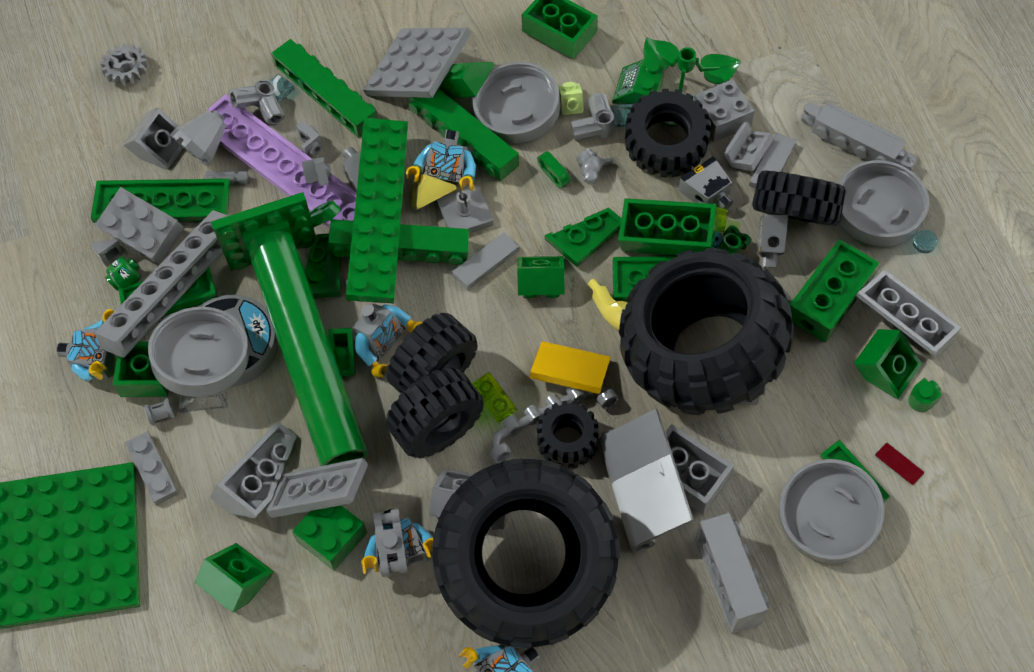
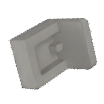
[296,121,323,158]
[302,157,332,186]

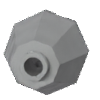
[170,110,226,166]

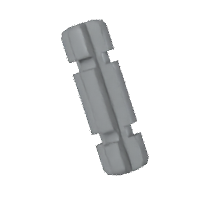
[204,171,249,184]

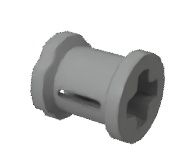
[145,397,175,425]

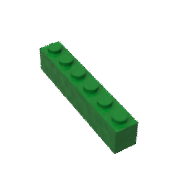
[271,39,377,139]
[408,88,519,182]
[328,219,469,265]

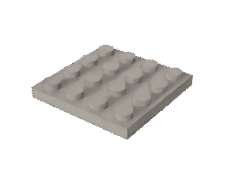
[363,28,471,98]

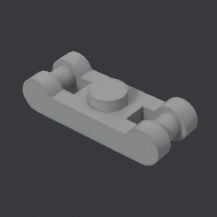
[373,509,408,577]

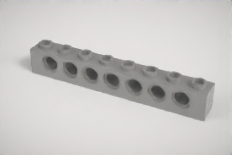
[94,210,228,358]

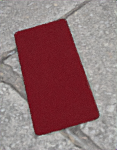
[875,443,924,485]

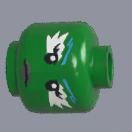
[105,257,141,291]

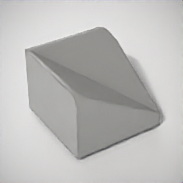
[90,239,124,266]

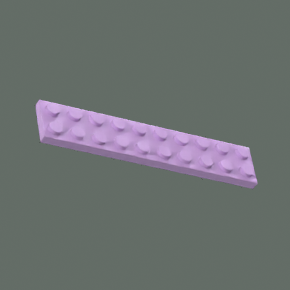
[206,94,356,229]

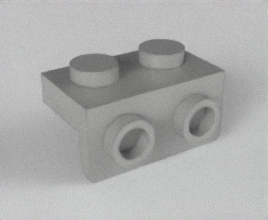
[724,122,773,171]

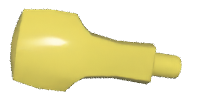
[588,279,627,330]

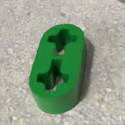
[537,151,571,189]
[310,200,341,227]

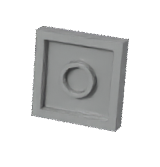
[436,185,494,233]

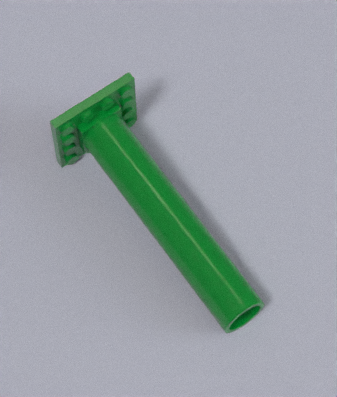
[211,192,368,466]

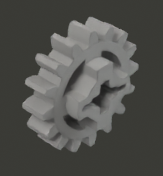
[100,43,149,86]

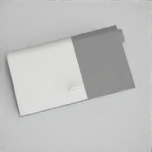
[598,409,694,552]

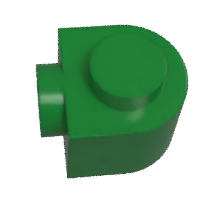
[908,377,942,412]

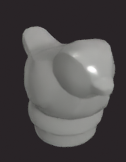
[577,148,613,185]

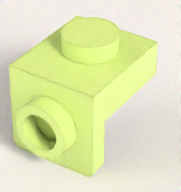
[558,82,584,115]

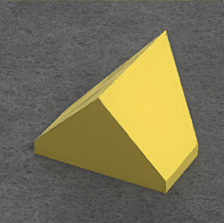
[410,174,457,209]

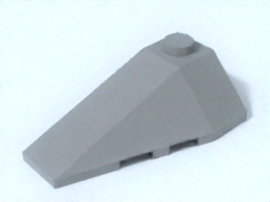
[210,421,297,518]

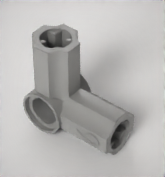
[229,80,284,126]
[571,92,615,140]

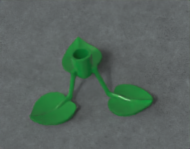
[643,37,741,126]

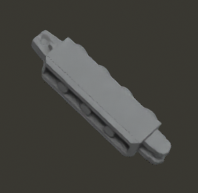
[801,103,917,170]

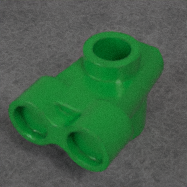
[718,225,752,255]

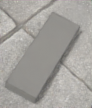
[749,132,797,188]
[452,232,519,290]

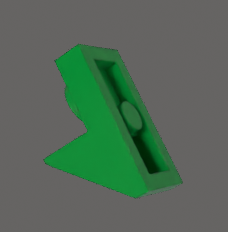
[328,327,356,376]

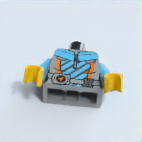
[406,129,476,191]
[353,304,422,378]
[57,309,114,381]
[361,509,433,574]
[458,645,540,672]

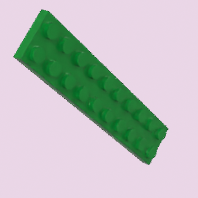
[346,118,408,304]

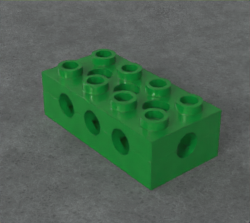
[789,239,880,343]

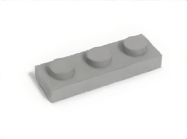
[125,431,179,505]

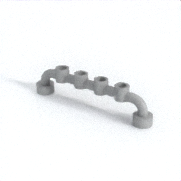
[490,387,618,464]

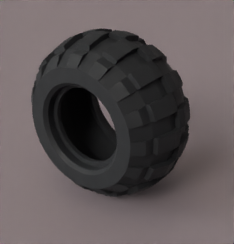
[619,248,793,415]
[432,458,620,648]

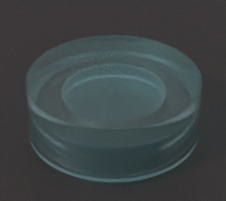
[913,230,938,254]

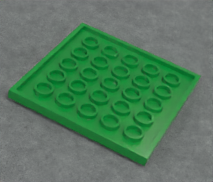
[0,462,140,629]

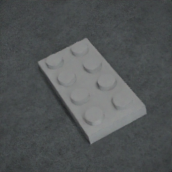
[266,458,368,518]

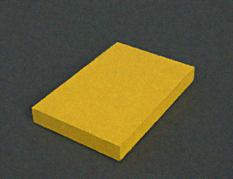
[530,341,611,394]

